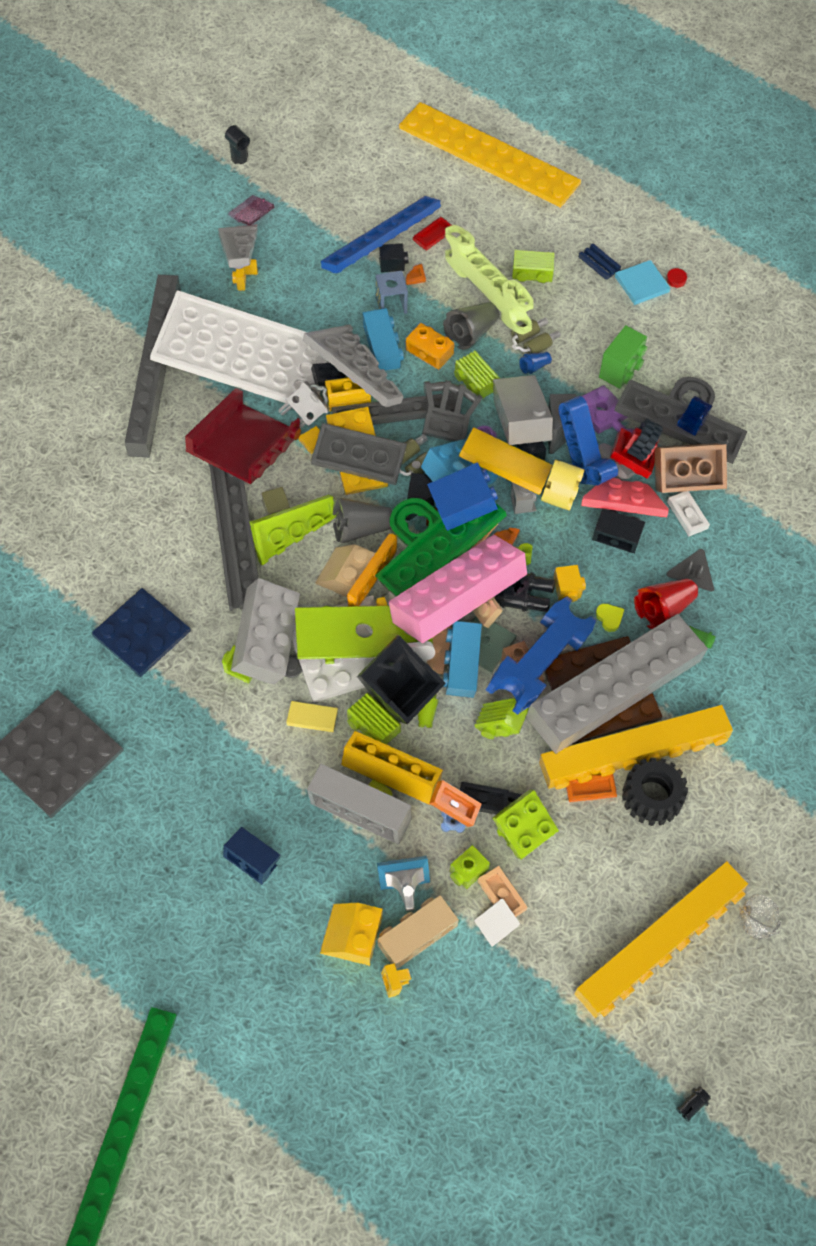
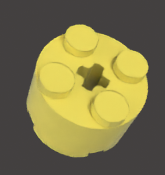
[541,460,584,511]

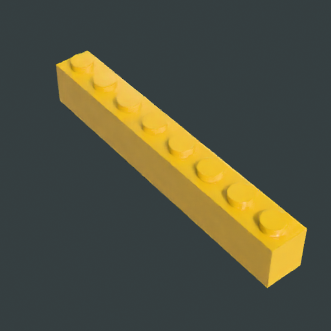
[539,705,733,789]
[574,861,748,1018]

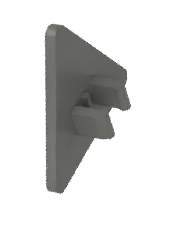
[666,549,714,592]

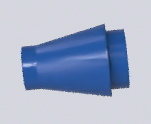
[519,352,552,374]

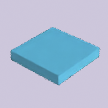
[615,260,670,305]

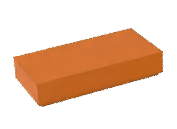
[566,774,617,802]

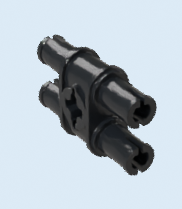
[494,572,555,613]

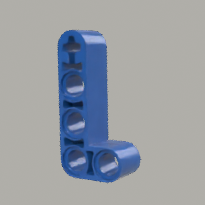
[558,396,618,485]

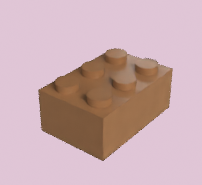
[655,443,727,493]

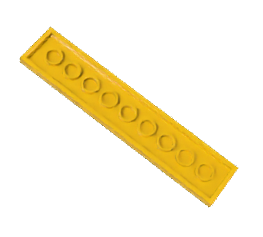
[399,102,581,208]

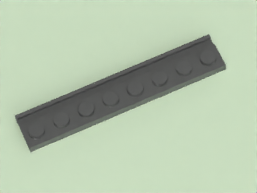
[209,464,258,611]

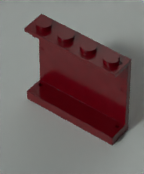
[185,388,301,484]

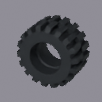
[622,758,688,826]

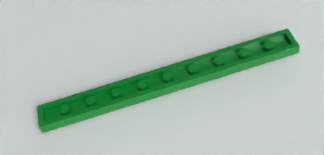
[66,1007,177,1246]

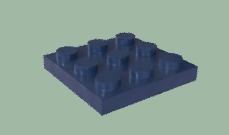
[92,588,191,677]

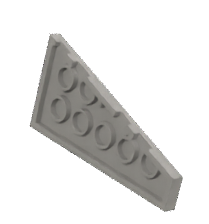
[302,325,404,407]

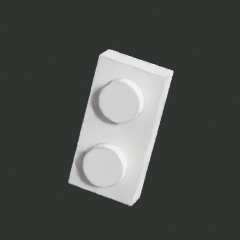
[667,491,710,536]

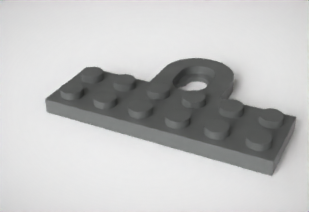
[614,377,748,464]

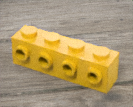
[341,731,443,805]

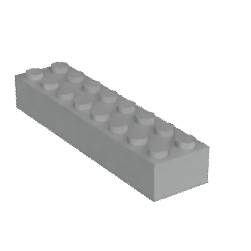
[526,614,708,754]

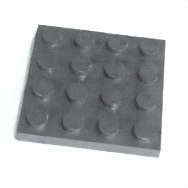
[0,690,124,818]

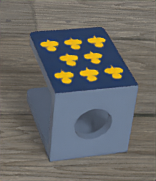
[375,271,408,314]

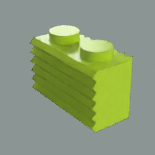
[512,250,555,283]
[454,350,501,398]
[347,693,401,745]
[474,698,529,739]

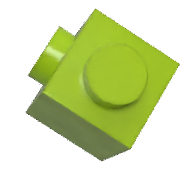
[450,845,490,889]

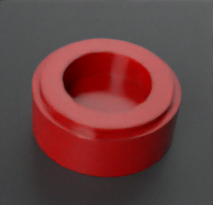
[666,268,687,288]

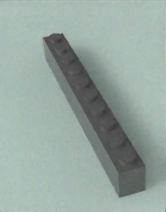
[125,274,181,458]

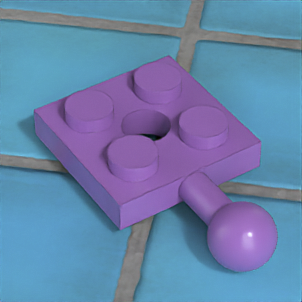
[582,385,634,434]

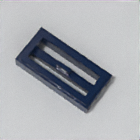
[578,243,621,280]

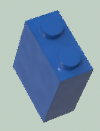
[427,462,499,531]

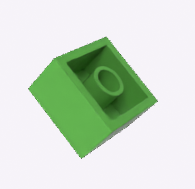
[599,325,648,389]

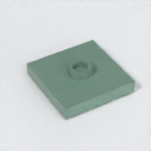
[471,616,517,673]

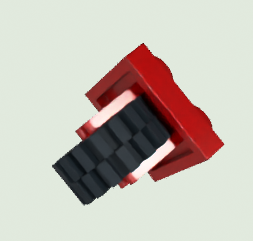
[610,418,663,479]

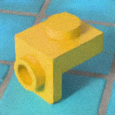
[232,259,258,290]

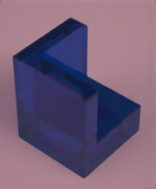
[677,396,713,436]

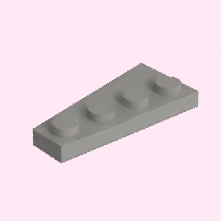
[218,224,258,269]

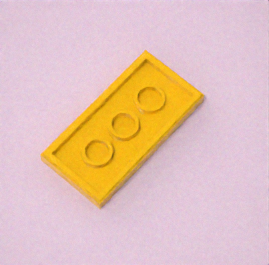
[459,427,553,495]

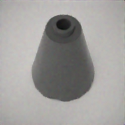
[443,302,499,350]
[333,498,392,543]

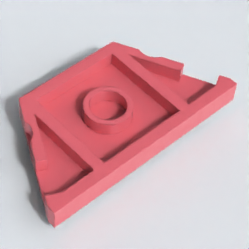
[581,478,669,518]

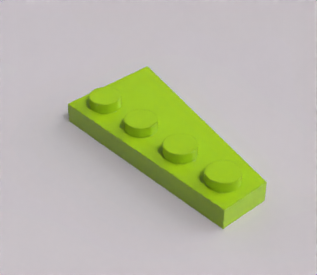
[250,494,336,566]

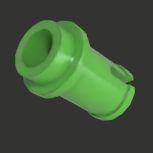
[689,626,716,649]

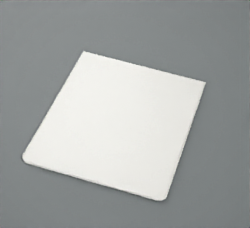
[474,899,520,947]

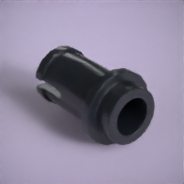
[676,1086,711,1122]

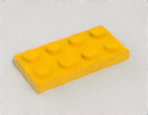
[326,407,388,495]

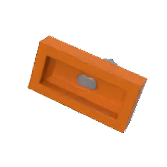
[429,780,481,827]

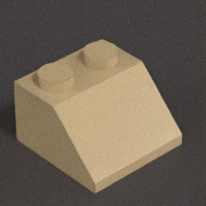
[315,544,375,597]

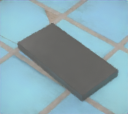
[311,423,407,485]

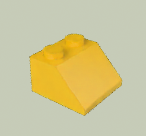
[320,903,383,966]

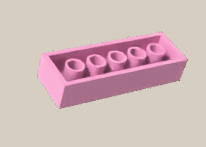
[389,534,527,644]

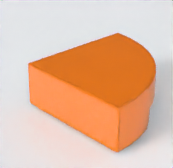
[406,264,426,285]
[494,528,520,546]

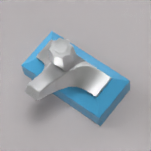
[377,856,431,911]

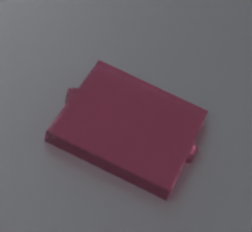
[228,195,275,226]

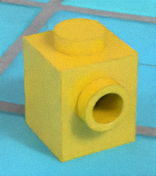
[553,565,586,602]

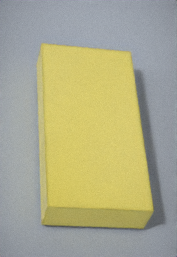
[286,701,338,732]

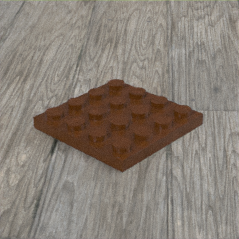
[544,636,663,745]

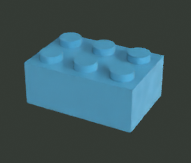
[421,438,498,485]

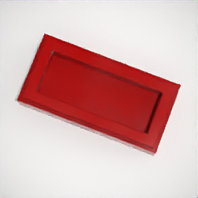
[413,217,452,251]

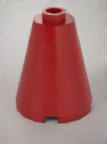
[634,579,698,629]

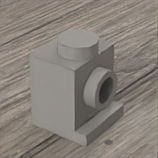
[510,482,537,514]

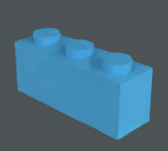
[363,308,404,371]
[442,621,482,698]

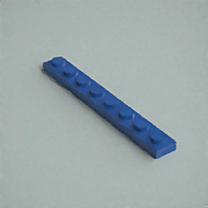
[321,196,441,273]

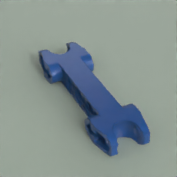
[486,596,597,715]

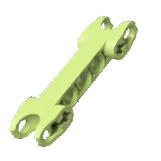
[445,225,534,335]

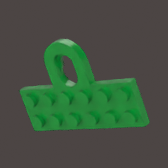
[375,498,507,597]

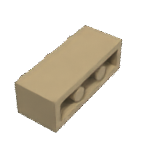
[377,895,459,970]

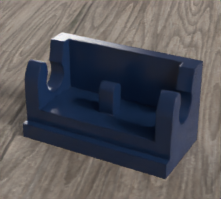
[223,826,280,885]

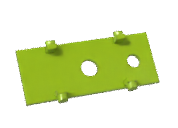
[295,606,433,664]

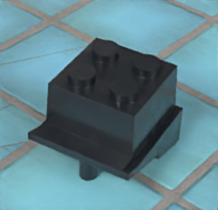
[357,635,446,724]

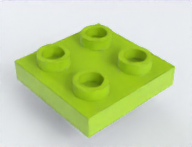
[492,789,559,860]

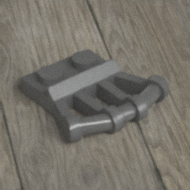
[422,380,483,442]

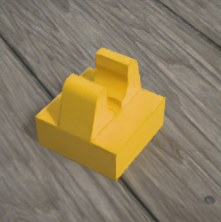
[381,963,411,998]

